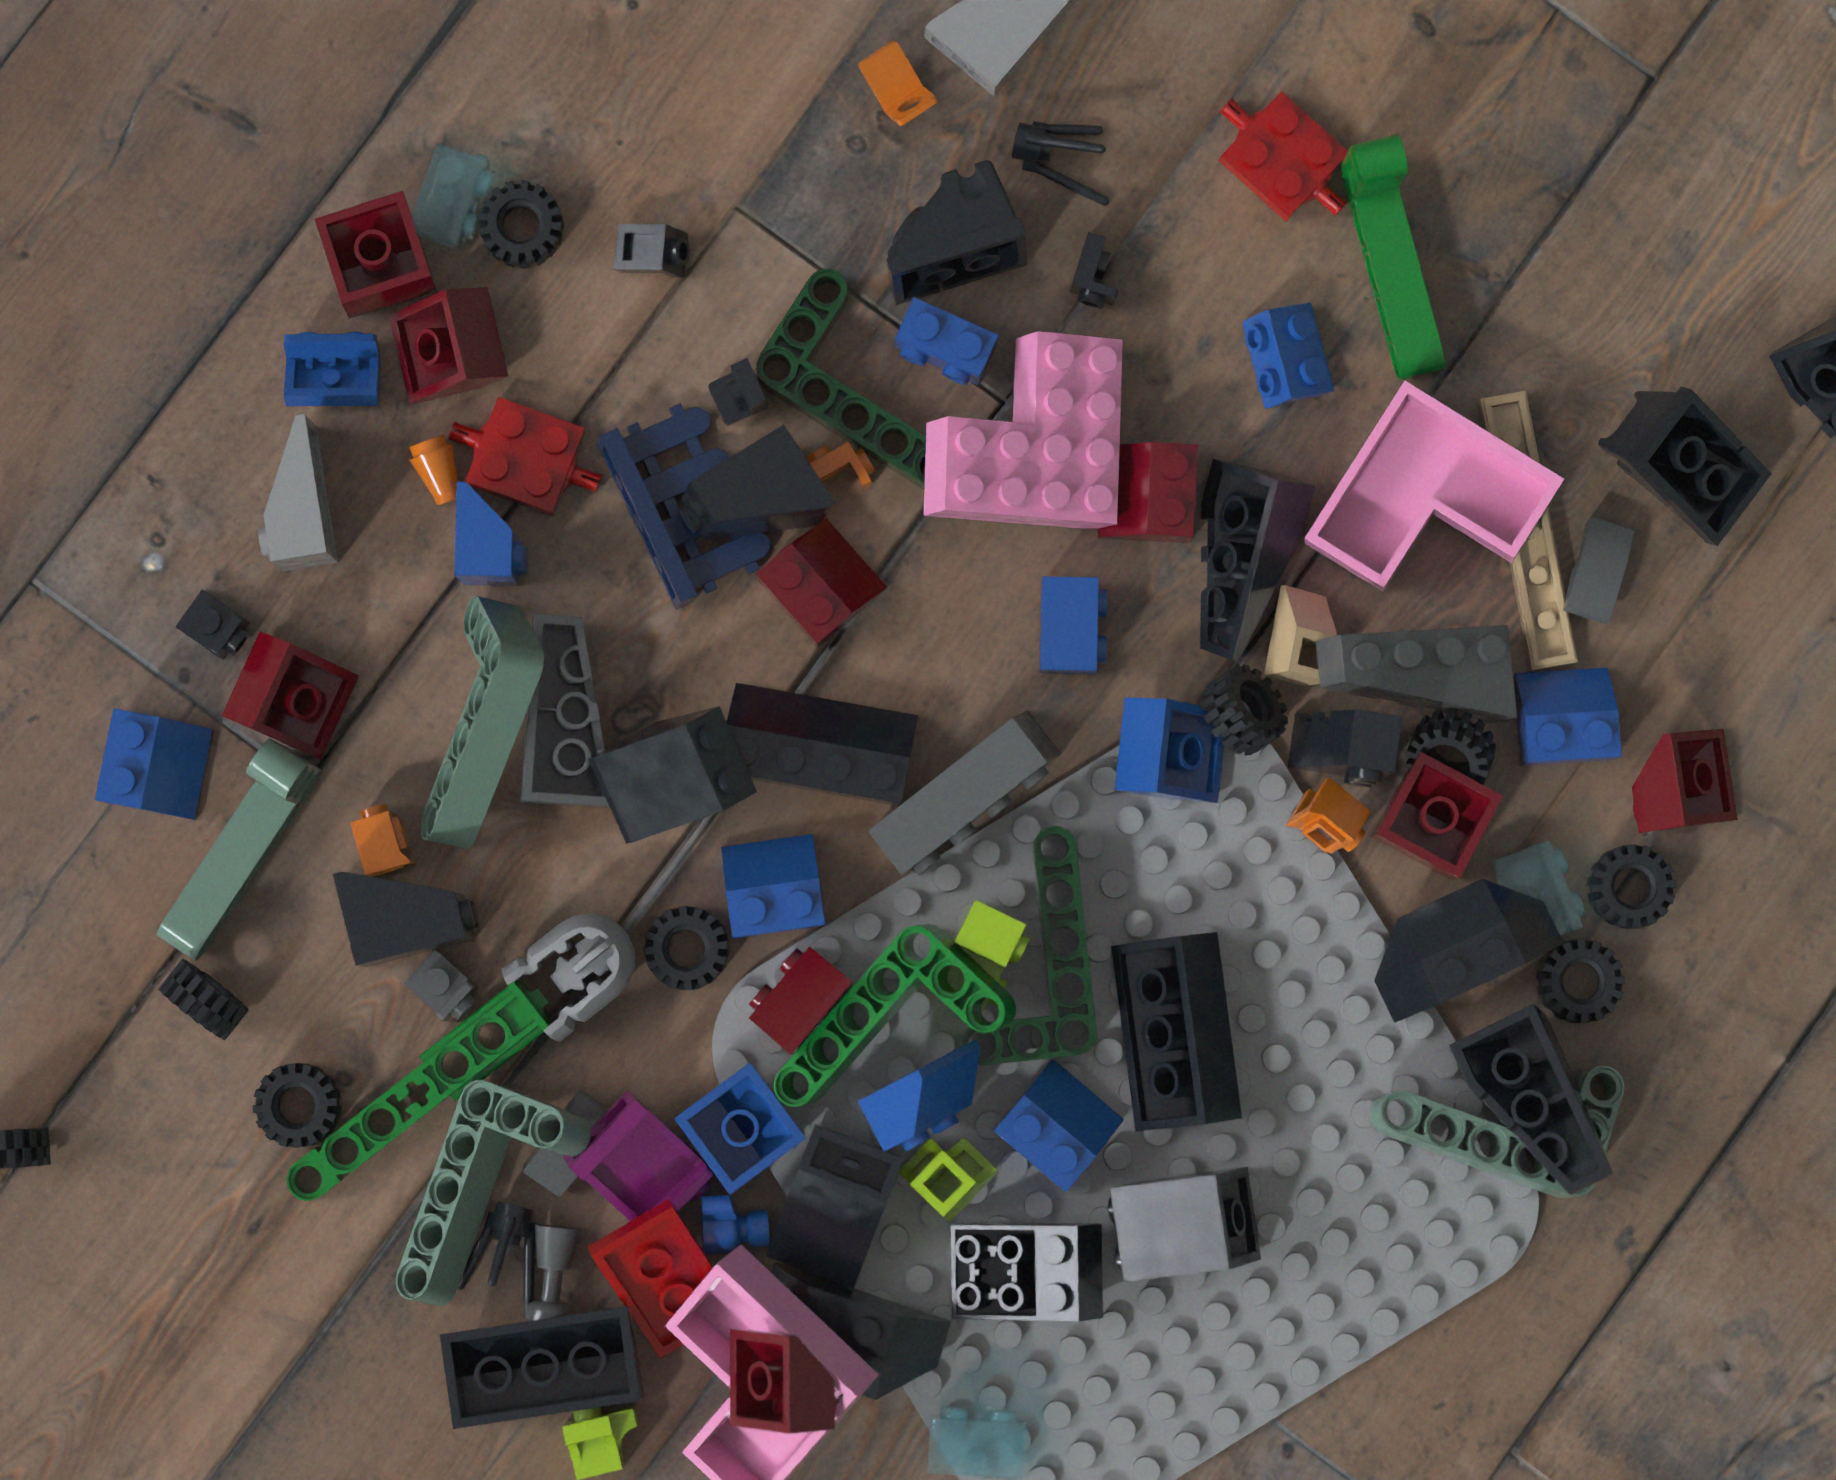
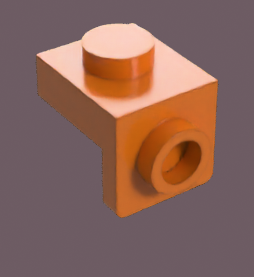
[806,441,875,490]

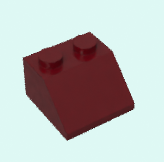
[314,191,437,319]
[389,287,508,404]
[1098,442,1198,543]
[756,518,887,648]
[221,631,359,760]
[1371,752,1503,881]
[748,946,853,1055]
[730,1328,836,1434]

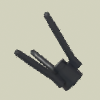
[1012,121,1109,206]
[458,1201,537,1317]

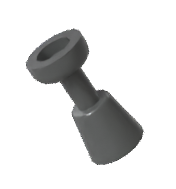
[525,1224,581,1320]

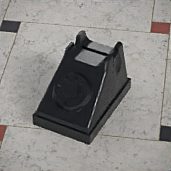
[886,160,1028,305]
[1598,387,1772,546]

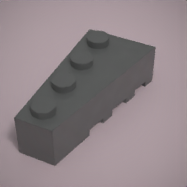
[519,614,610,809]
[1316,625,1517,723]
[868,710,1061,875]

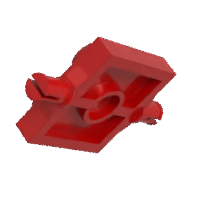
[1218,91,1348,222]
[448,397,603,516]

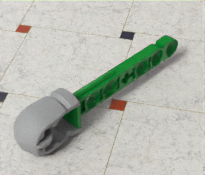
[286,913,635,1201]

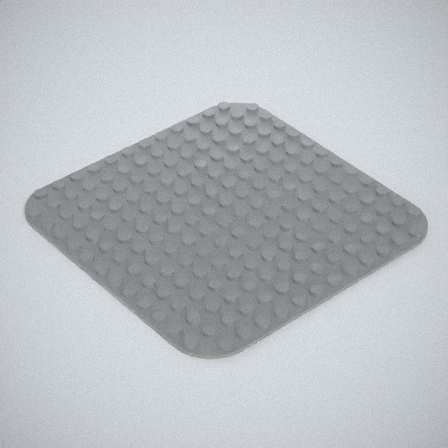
[712,744,1539,1480]

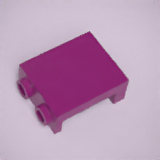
[563,1089,714,1221]

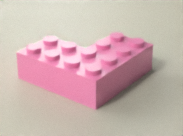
[923,331,1123,530]
[1304,381,1564,592]
[665,1245,879,1480]

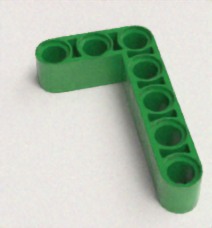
[1341,134,1445,381]
[774,924,1016,1107]

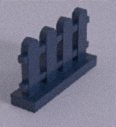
[597,403,770,610]

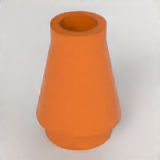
[409,434,458,506]

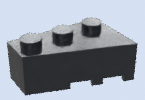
[1287,709,1402,788]

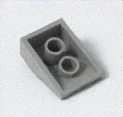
[258,414,338,571]

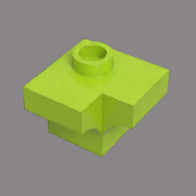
[899,1137,999,1222]
[562,1404,640,1480]

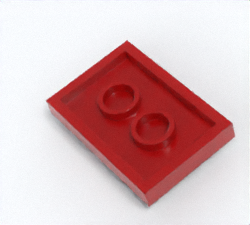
[588,1198,714,1359]

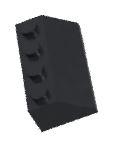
[727,683,918,806]
[1111,932,1242,1132]
[440,1306,644,1429]

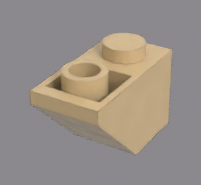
[1264,585,1337,687]

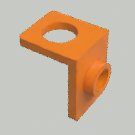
[858,41,938,126]

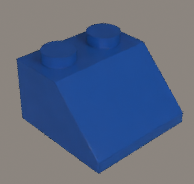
[455,482,528,586]
[1514,668,1622,766]
[1115,697,1224,803]
[95,708,214,820]
[721,834,826,939]
[858,1039,980,1152]
[993,1059,1124,1192]
[674,1063,806,1195]

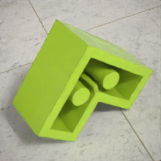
[947,900,1030,1011]

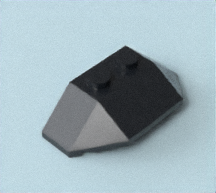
[1374,879,1564,1023]
[771,1262,952,1400]

